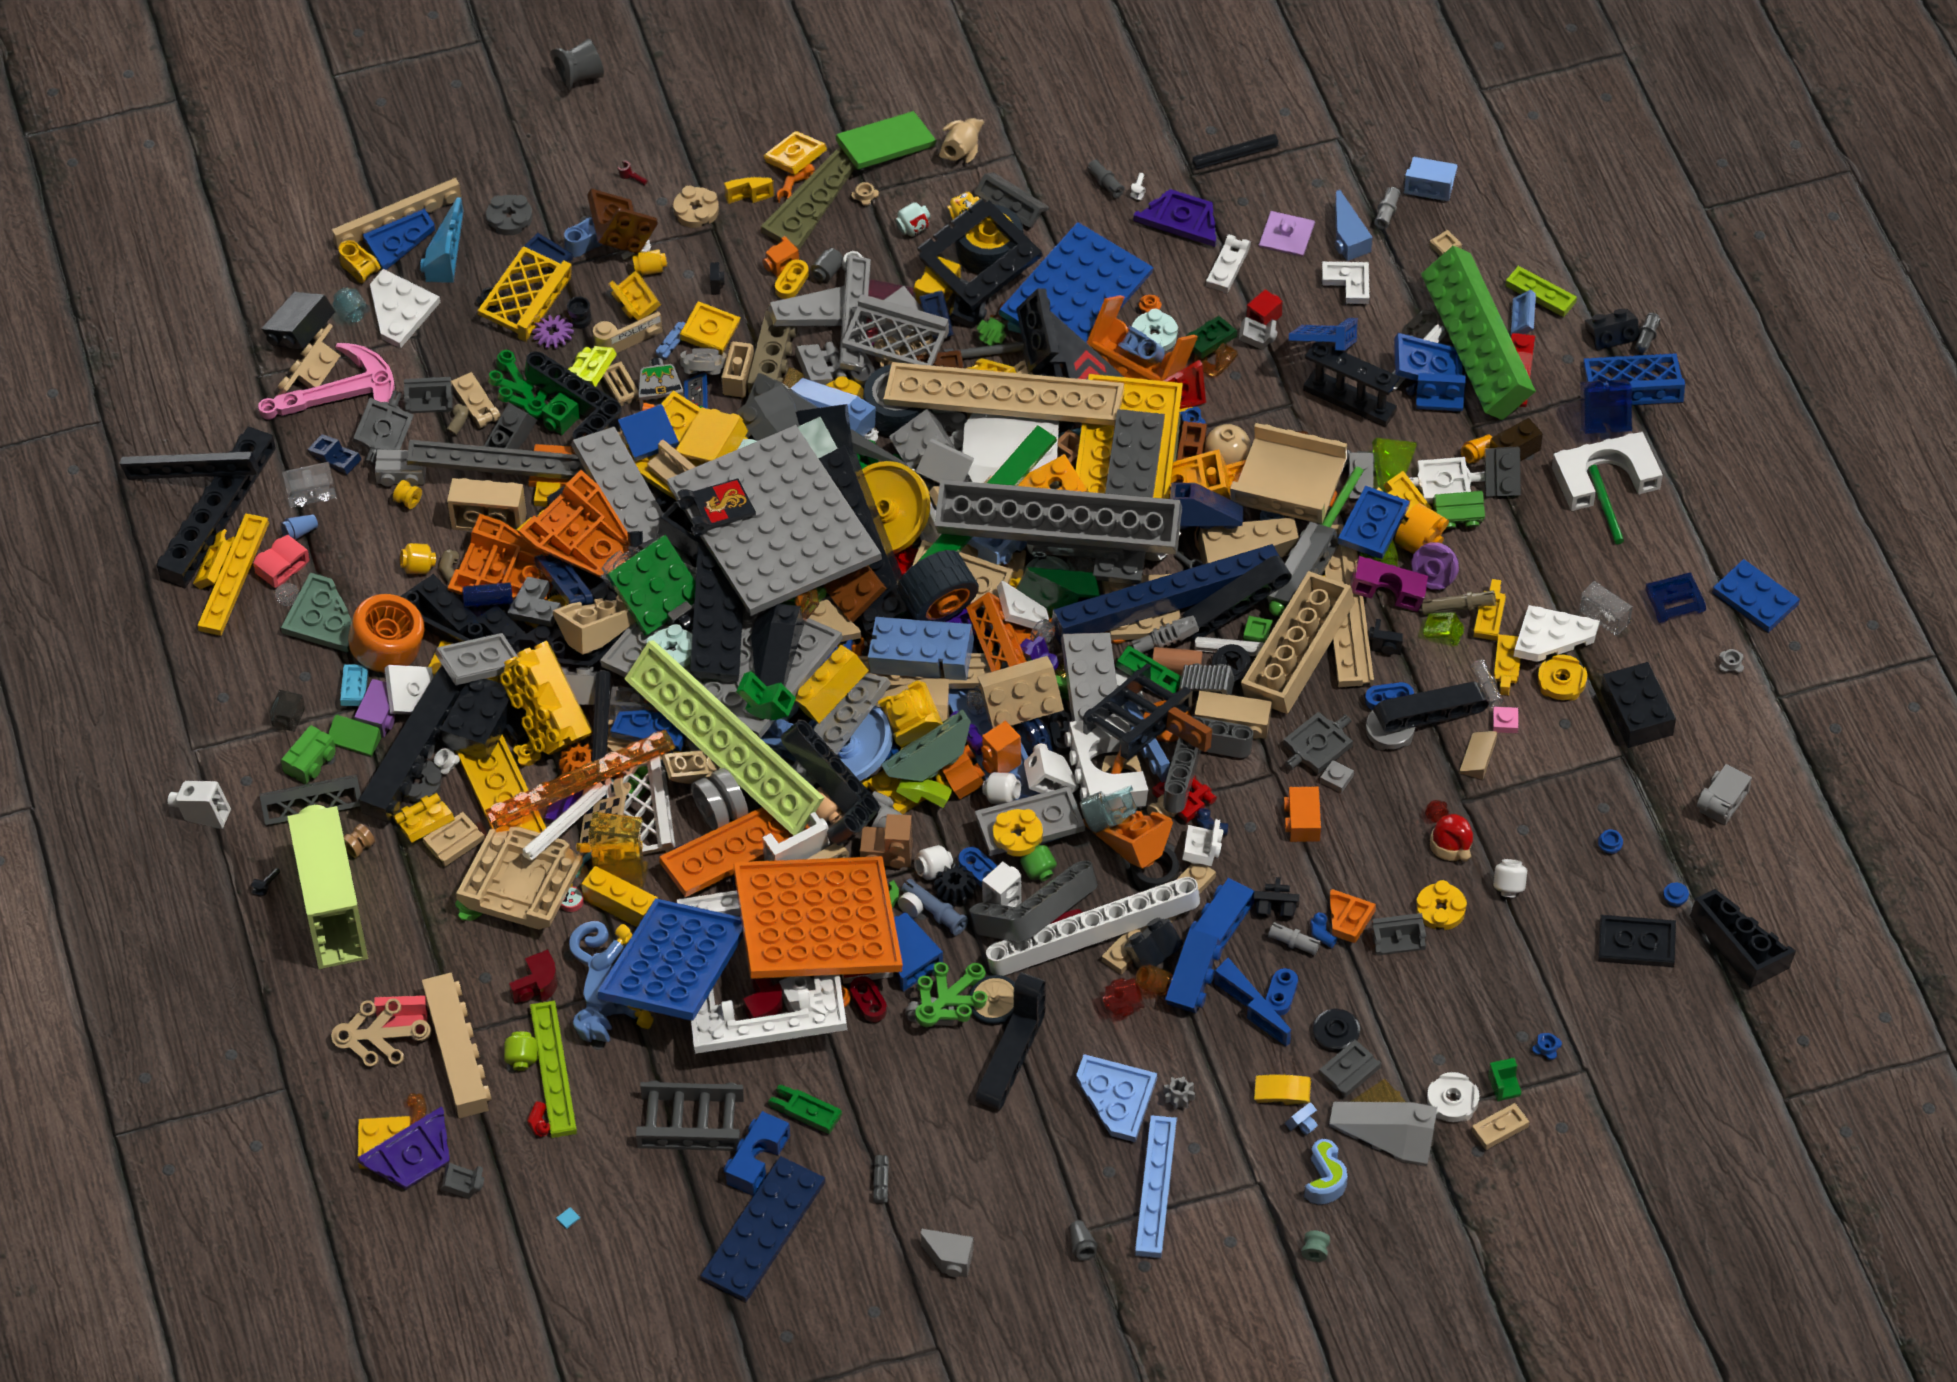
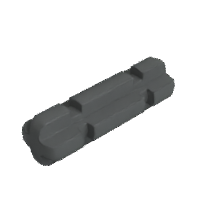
[873,1155,889,1204]

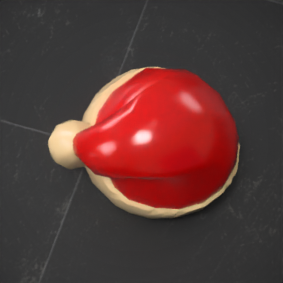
[1430,814,1473,861]

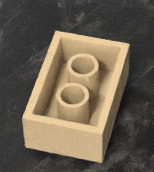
[447,478,527,531]
[977,656,1064,728]

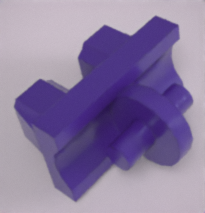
[1020,636,1059,670]

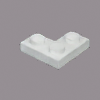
[1322,262,1369,304]

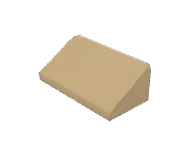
[1459,731,1497,780]

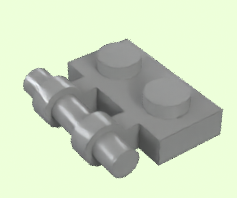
[795,342,847,385]

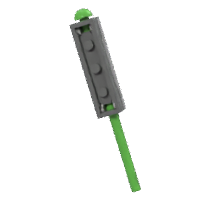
[1267,466,1363,617]

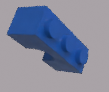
[724,1111,790,1196]

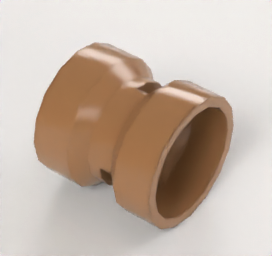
[344,824,376,858]

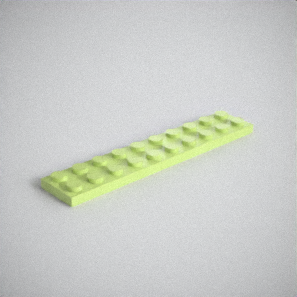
[625,640,825,836]

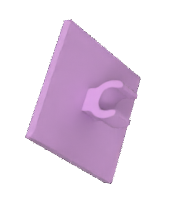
[1259,211,1315,257]

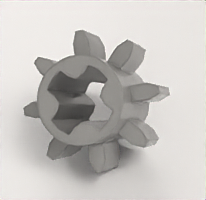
[1164,1076,1195,1109]

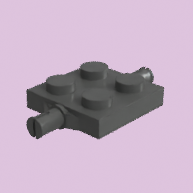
[353,391,414,465]
[1283,712,1353,774]

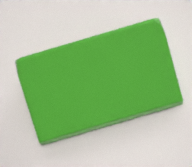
[329,715,381,757]

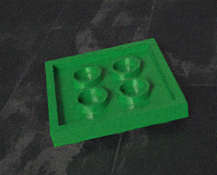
[605,535,695,635]

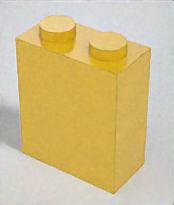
[676,407,748,467]

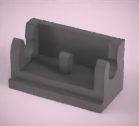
[404,377,453,413]
[1371,913,1426,956]

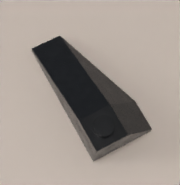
[751,604,804,687]

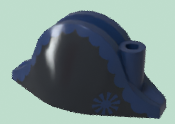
[1014,718,1053,756]

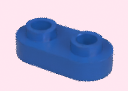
[1365,682,1414,710]
[959,847,997,887]
[1266,968,1298,1016]

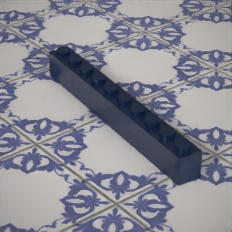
[1051,544,1279,645]

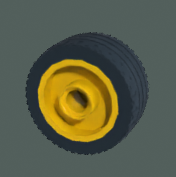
[955,204,1024,274]

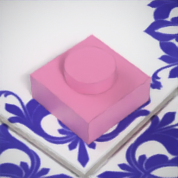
[1493,707,1518,733]

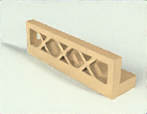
[647,440,695,485]

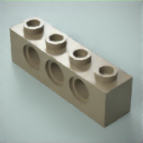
[747,311,797,397]

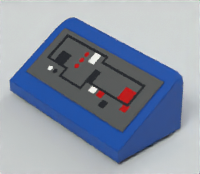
[684,373,708,409]

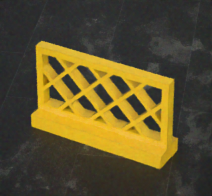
[478,246,572,342]

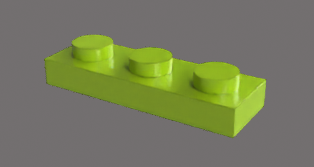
[1505,266,1577,317]

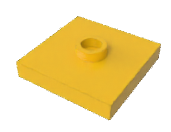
[764,131,827,175]
[679,301,740,355]

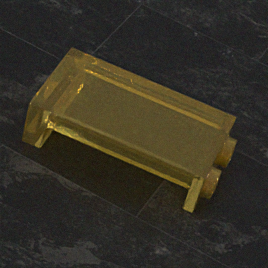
[588,812,648,888]

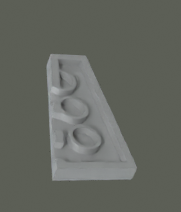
[768,286,844,326]

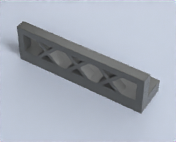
[259,774,361,825]

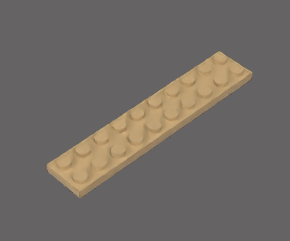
[884,362,1124,426]

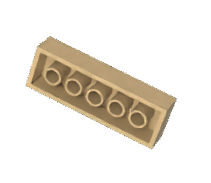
[1241,571,1355,714]

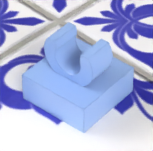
[1285,1102,1318,1135]

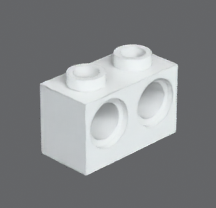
[982,862,1022,907]

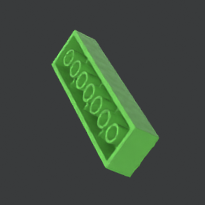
[1421,245,1536,420]

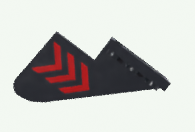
[1016,288,1124,380]

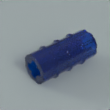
[462,582,513,607]

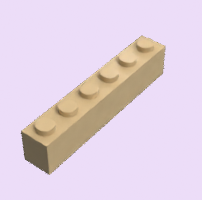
[422,973,491,1118]

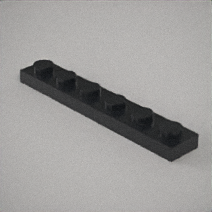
[120,452,260,480]

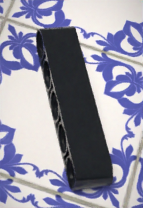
[1180,555,1292,640]
[1373,682,1489,732]

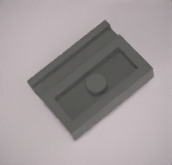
[1484,447,1521,496]
[1319,1040,1382,1098]

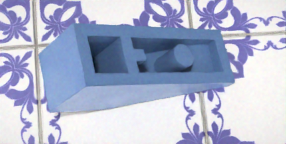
[1335,190,1372,261]

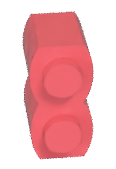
[253,535,309,588]

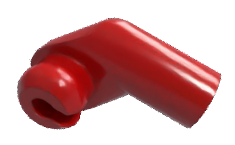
[527,1101,550,1136]

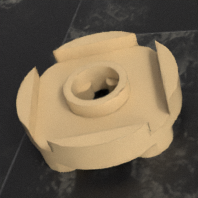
[673,186,719,228]

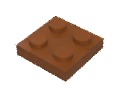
[823,565,887,622]

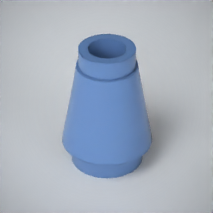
[281,514,318,540]

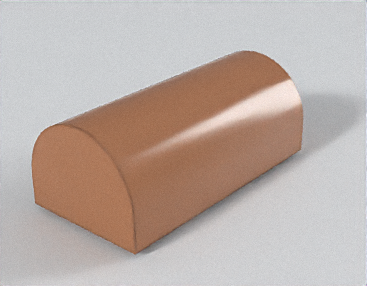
[1153,647,1203,675]

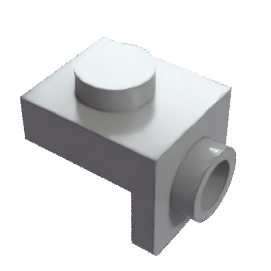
[1239,317,1277,350]

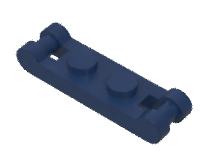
[534,554,593,605]

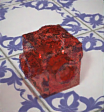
[1103,978,1144,1017]

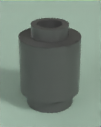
[811,248,843,282]

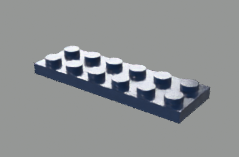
[701,1156,826,1303]

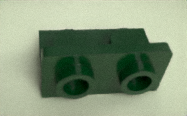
[1186,316,1237,359]

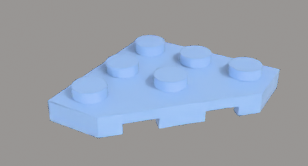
[1076,1054,1157,1142]

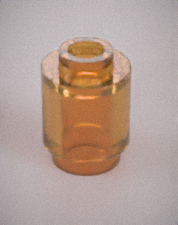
[1136,965,1173,996]

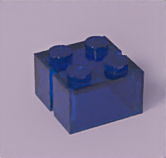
[1580,379,1632,434]

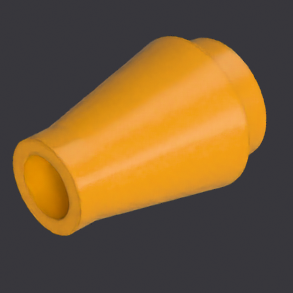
[1460,434,1492,463]

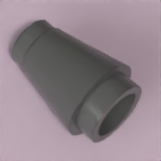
[1069,1221,1098,1260]

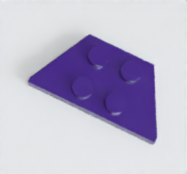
[1133,189,1216,247]
[357,1106,450,1190]

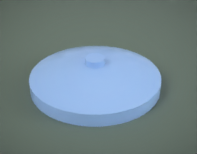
[808,705,893,781]

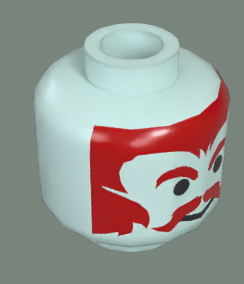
[895,203,931,237]

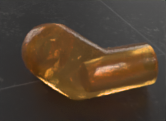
[407,1093,427,1125]

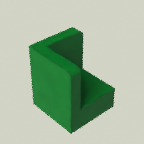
[1488,1058,1521,1102]

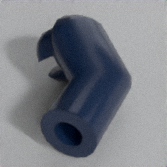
[1196,808,1228,836]

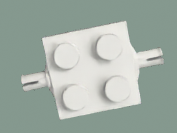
[1409,457,1485,504]

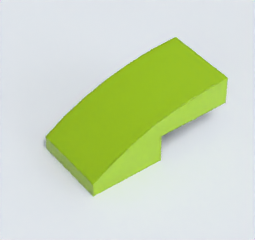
[896,779,953,808]

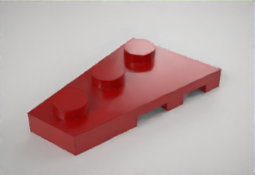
[1163,360,1206,409]

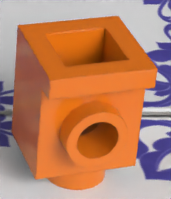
[762,236,799,278]

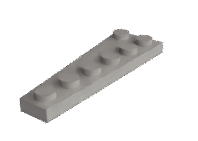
[792,673,891,786]

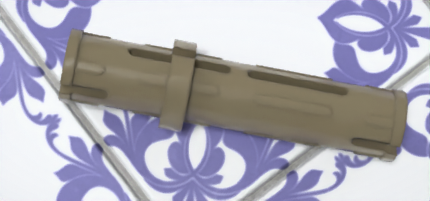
[1422,590,1496,615]

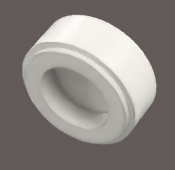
[898,892,923,917]

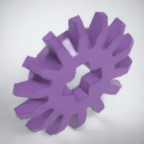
[532,315,574,349]

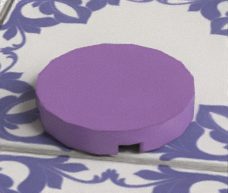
[1411,542,1459,590]

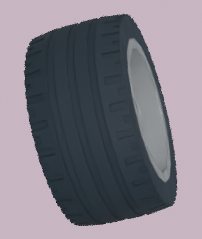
[863,364,933,436]

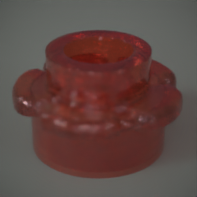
[1425,800,1449,823]

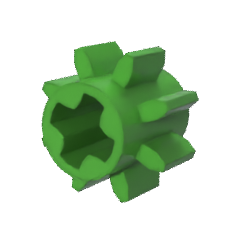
[977,317,1007,346]

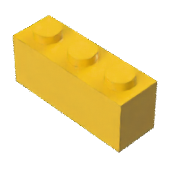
[795,645,869,724]
[581,866,658,927]

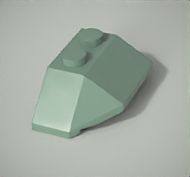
[881,709,971,781]

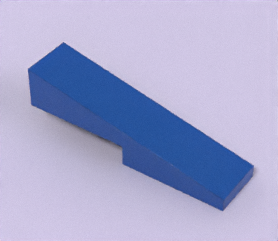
[1214,958,1291,1046]

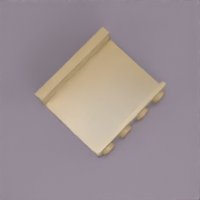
[1230,423,1347,524]

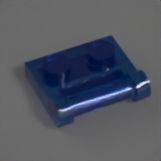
[1645,572,1706,623]

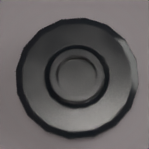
[1313,1009,1360,1051]

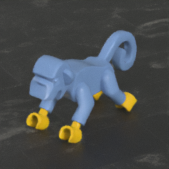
[569,921,654,1042]

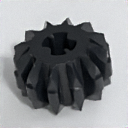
[934,864,976,907]

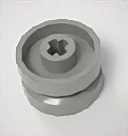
[691,768,748,830]

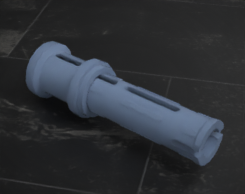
[901,879,969,935]

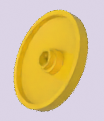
[862,461,930,554]

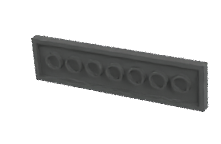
[1093,409,1165,585]

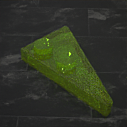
[1372,438,1417,493]

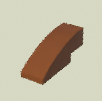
[1174,421,1207,483]

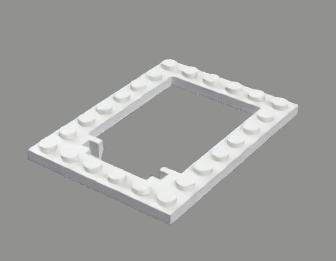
[677,890,847,1054]

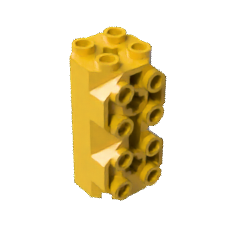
[500,641,593,755]

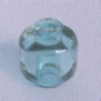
[332,287,367,322]

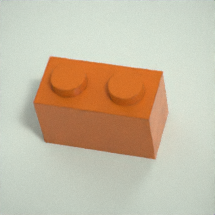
[981,720,1021,773]
[1284,787,1321,842]

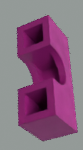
[1350,556,1428,612]

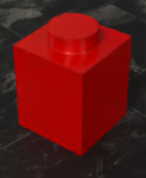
[1246,289,1283,325]

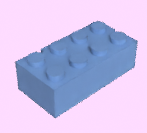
[868,617,974,681]

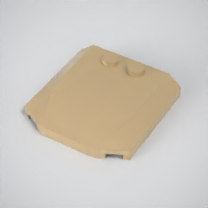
[456,827,583,929]

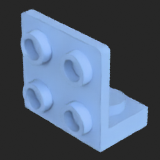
[1404,157,1457,201]

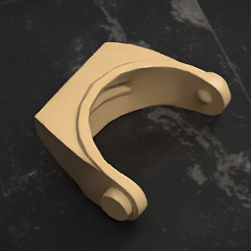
[1102,755,1141,773]

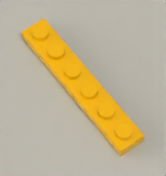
[198,513,269,636]

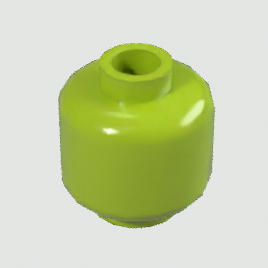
[504,1031,538,1071]

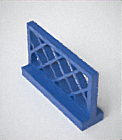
[1289,318,1357,350]
[1583,353,1685,407]

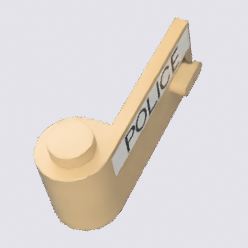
[593,311,663,353]

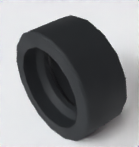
[1132,847,1179,891]

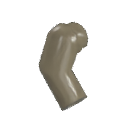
[447,404,469,435]
[439,549,459,583]

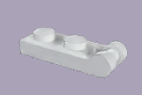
[1206,235,1251,293]

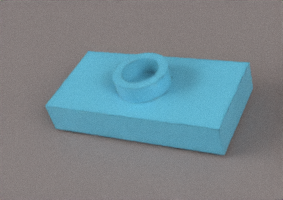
[340,665,369,706]

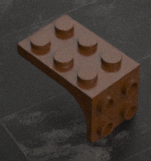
[587,188,658,254]

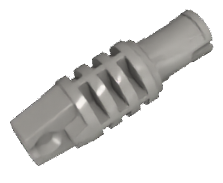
[1132,615,1199,653]

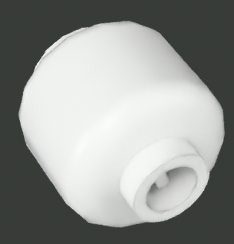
[983,772,1021,804]
[914,845,953,880]
[1493,859,1527,897]

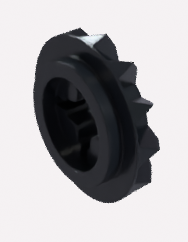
[1212,644,1251,683]

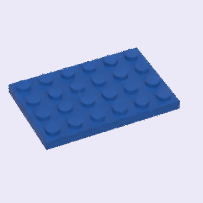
[999,222,1153,343]
[598,898,744,1021]

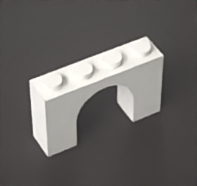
[1552,432,1663,511]
[1065,717,1148,810]

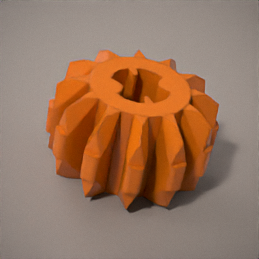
[559,742,593,782]

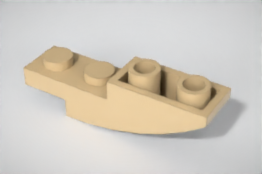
[662,751,720,784]

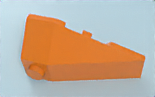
[1083,809,1173,868]

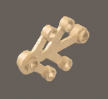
[331,998,431,1067]

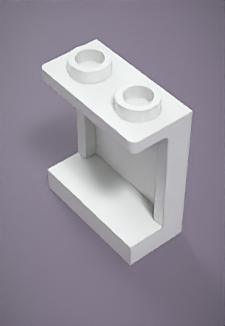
[762,812,830,861]

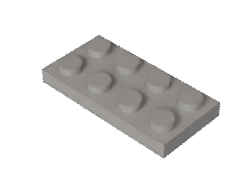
[1061,633,1118,722]
[975,786,1085,856]

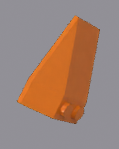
[518,470,629,580]
[447,514,553,600]

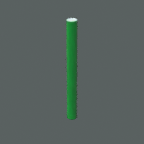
[1588,465,1624,544]

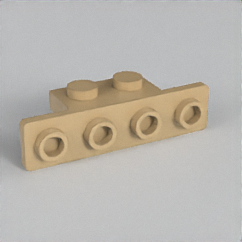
[276,323,340,396]

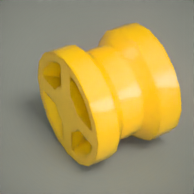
[393,480,422,509]

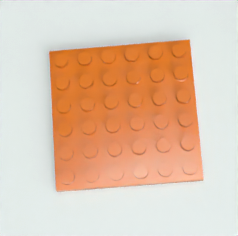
[733,856,903,978]

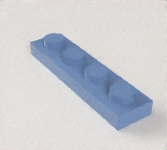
[1123,701,1170,782]

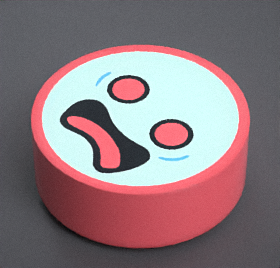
[560,887,584,912]

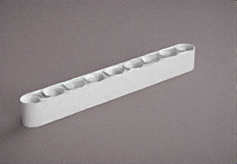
[986,877,1200,976]

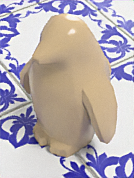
[939,118,984,163]

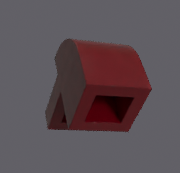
[509,949,558,1004]
[743,978,783,1019]

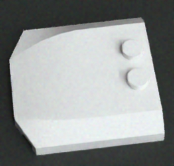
[963,413,1059,489]

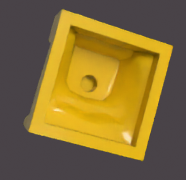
[877,680,942,747]

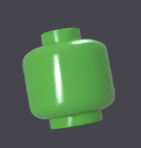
[1020,844,1057,882]

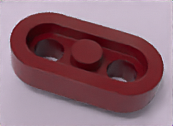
[850,976,887,1022]

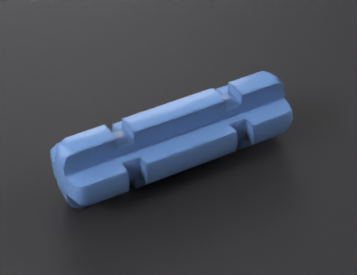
[655,322,686,359]

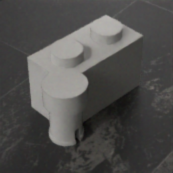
[1697,764,1752,825]

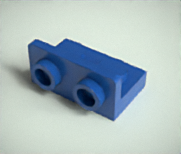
[1416,373,1465,411]

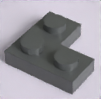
[507,577,561,627]

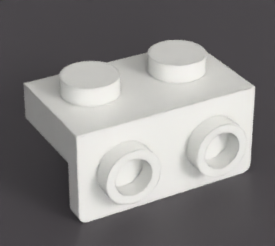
[1182,819,1223,866]

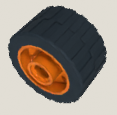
[897,550,979,622]

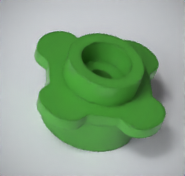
[455,900,483,921]

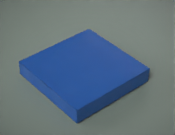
[618,404,679,461]

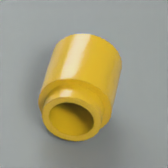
[633,249,667,275]

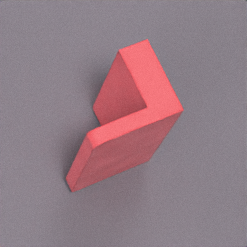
[374,996,428,1034]

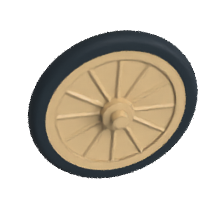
[969,975,1015,1024]

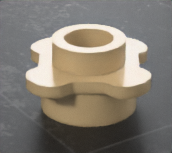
[852,182,879,206]

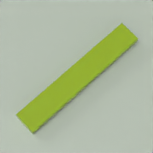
[530,1000,577,1138]

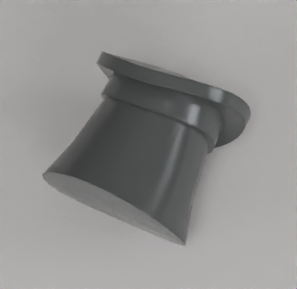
[550,38,604,91]

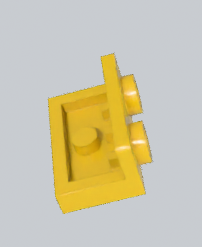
[609,271,661,321]

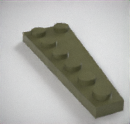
[761,146,856,250]

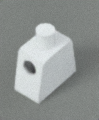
[1024,743,1079,794]
[168,781,231,829]

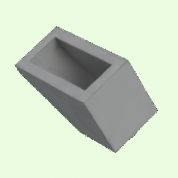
[921,1229,973,1277]

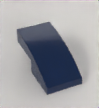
[307,434,362,475]

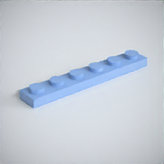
[1135,1115,1177,1258]

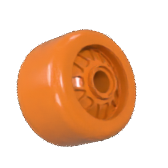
[348,594,424,673]

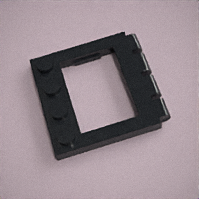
[917,198,1043,311]

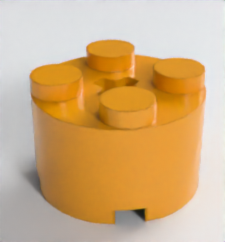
[1395,503,1449,555]

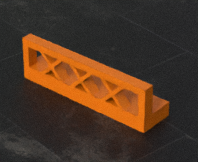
[966,592,1027,672]

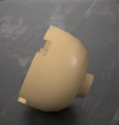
[1204,424,1251,465]

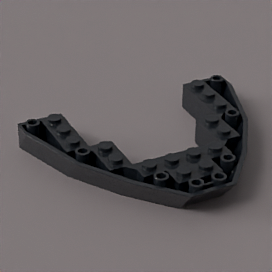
[400,485,627,667]

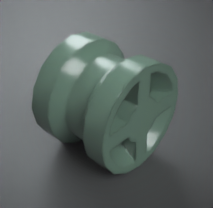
[1301,1231,1330,1262]

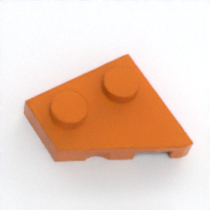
[1330,889,1376,943]

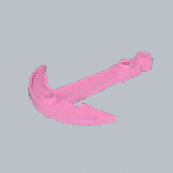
[258,343,395,420]

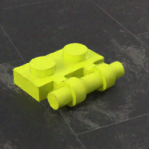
[568,346,617,387]

